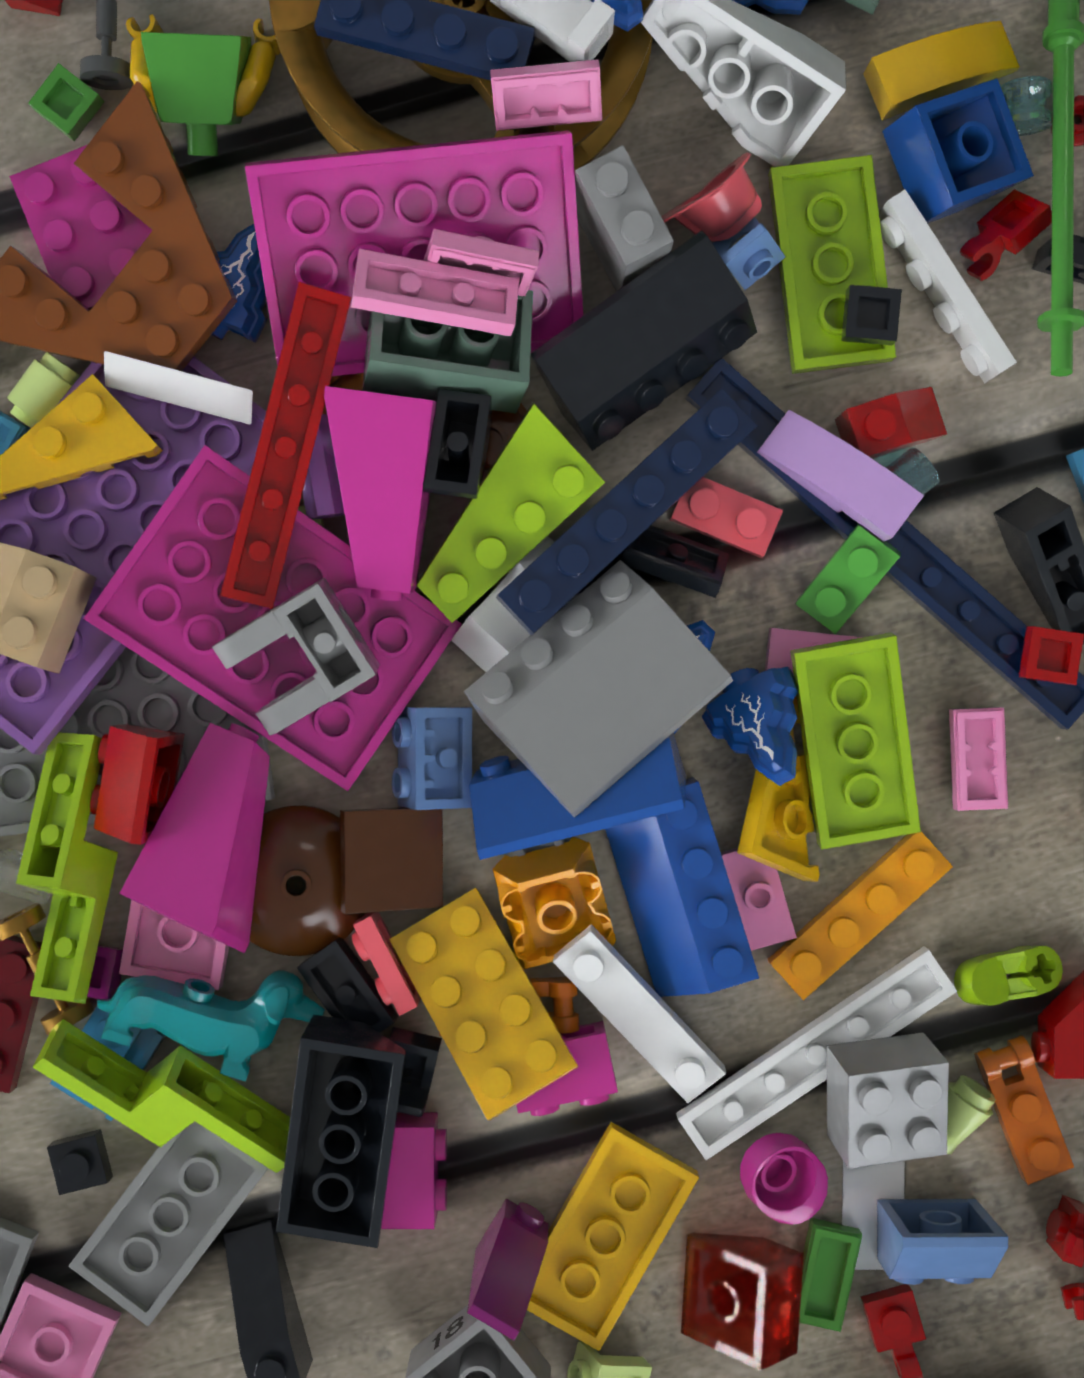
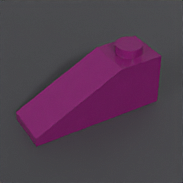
[467,1199,548,1341]

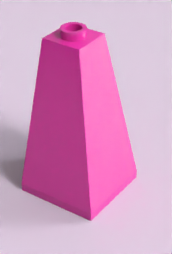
[324,386,437,601]
[119,723,270,954]

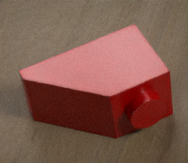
[835,387,947,459]
[1031,970,1084,1079]

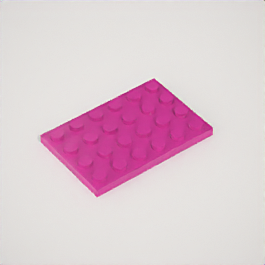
[245,130,584,376]
[83,445,462,791]

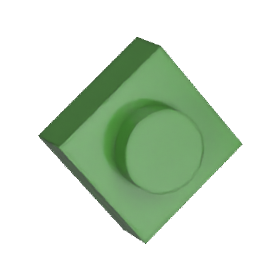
[28,63,104,141]

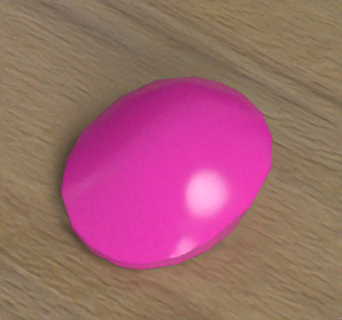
[740,1133,828,1225]

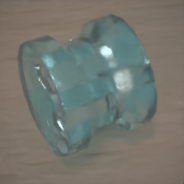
[1001,76,1052,136]

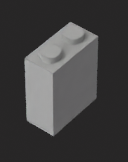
[575,145,674,292]

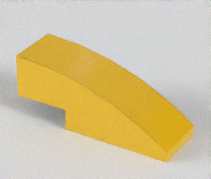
[863,20,1020,121]

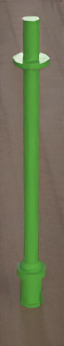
[1037,0,1084,377]

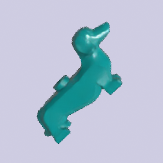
[97,970,325,1082]

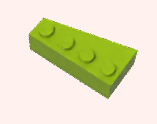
[417,402,605,623]

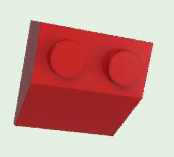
[90,724,185,845]

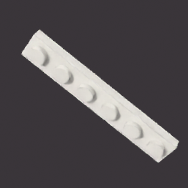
[676,946,957,1160]

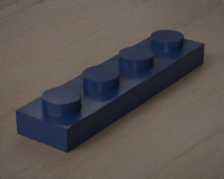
[314,0,535,81]

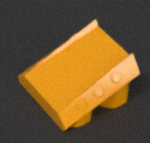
[492,837,616,969]

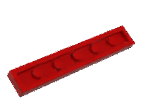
[220,282,352,609]

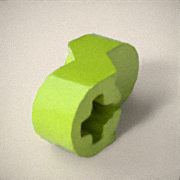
[954,946,1063,1006]

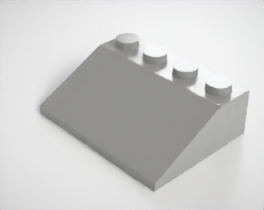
[464,560,733,818]

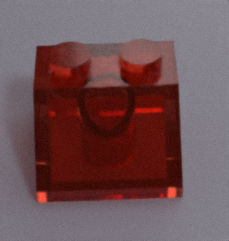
[681,1232,804,1371]

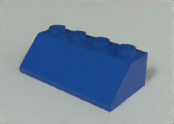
[469,732,686,860]
[605,777,759,997]

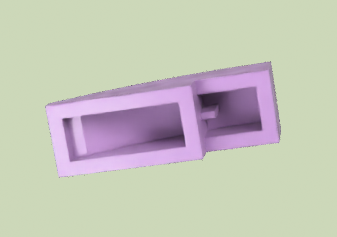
[757,410,924,542]

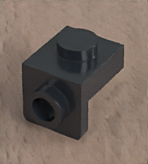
[389,1027,442,1117]

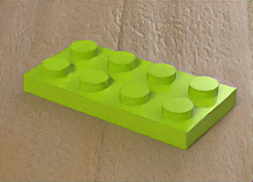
[768,155,896,374]
[790,632,921,850]

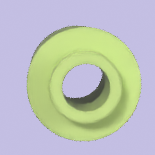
[7,352,81,428]

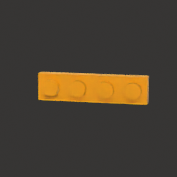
[767,831,953,1001]

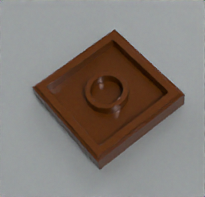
[340,807,443,914]

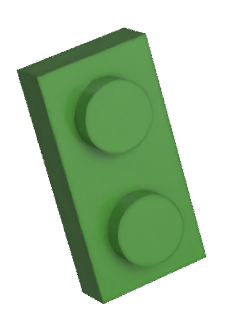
[795,523,901,634]

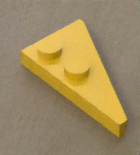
[0,374,163,500]
[737,697,820,882]

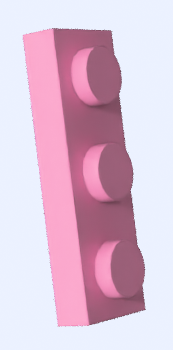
[351,248,519,336]

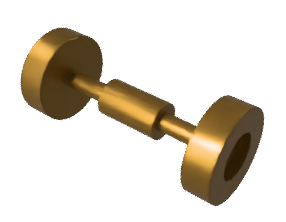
[0,903,94,1035]

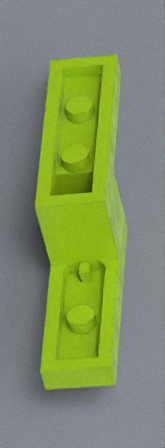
[16,732,118,1004]
[33,1019,290,1173]

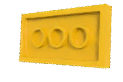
[389,888,579,1121]
[527,1122,699,1351]

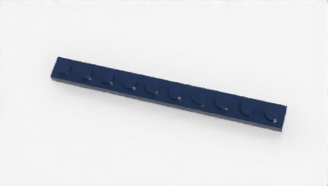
[685,358,1084,730]

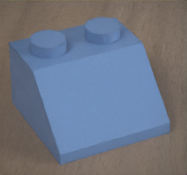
[877,1199,1008,1285]

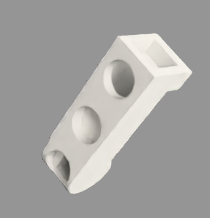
[490,0,615,62]

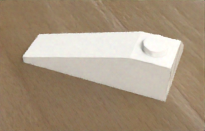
[641,0,846,167]

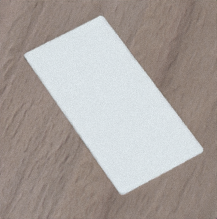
[842,1161,905,1270]

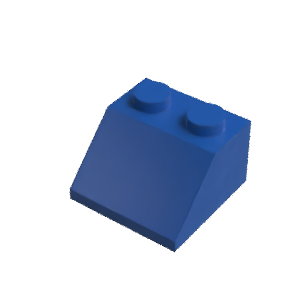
[882,78,1034,224]

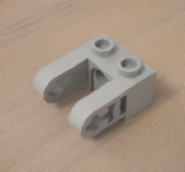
[212,577,380,736]

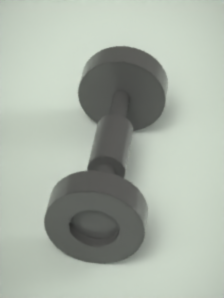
[80,0,133,90]

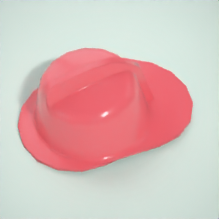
[661,152,762,242]

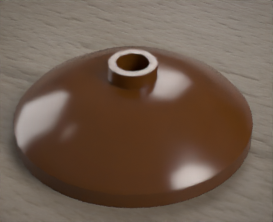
[250,805,365,956]

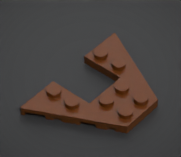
[0,81,237,371]

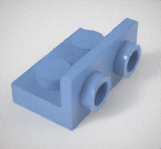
[392,707,472,810]

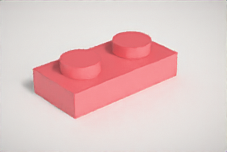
[670,477,783,558]
[351,912,421,1016]

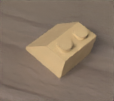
[0,543,97,674]

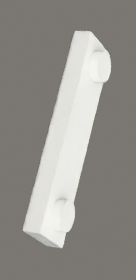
[553,924,726,1103]

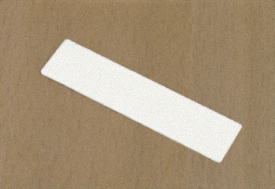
[104,351,253,425]

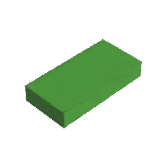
[789,1218,862,1332]

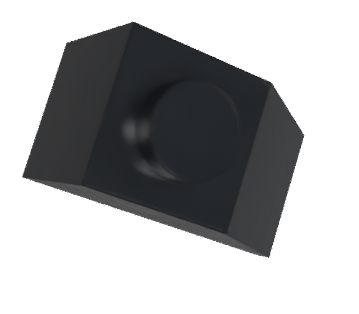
[423,389,492,499]

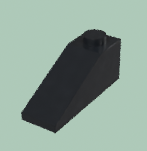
[994,487,1084,644]
[223,1218,313,1378]

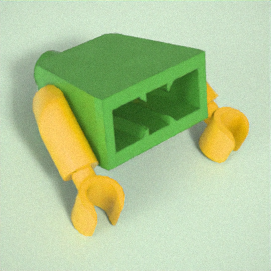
[125,14,281,156]

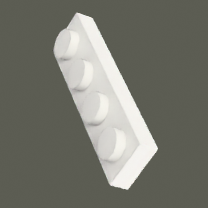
[879,189,1017,384]

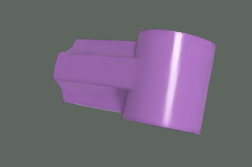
[303,414,345,520]

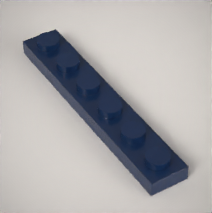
[496,389,757,636]

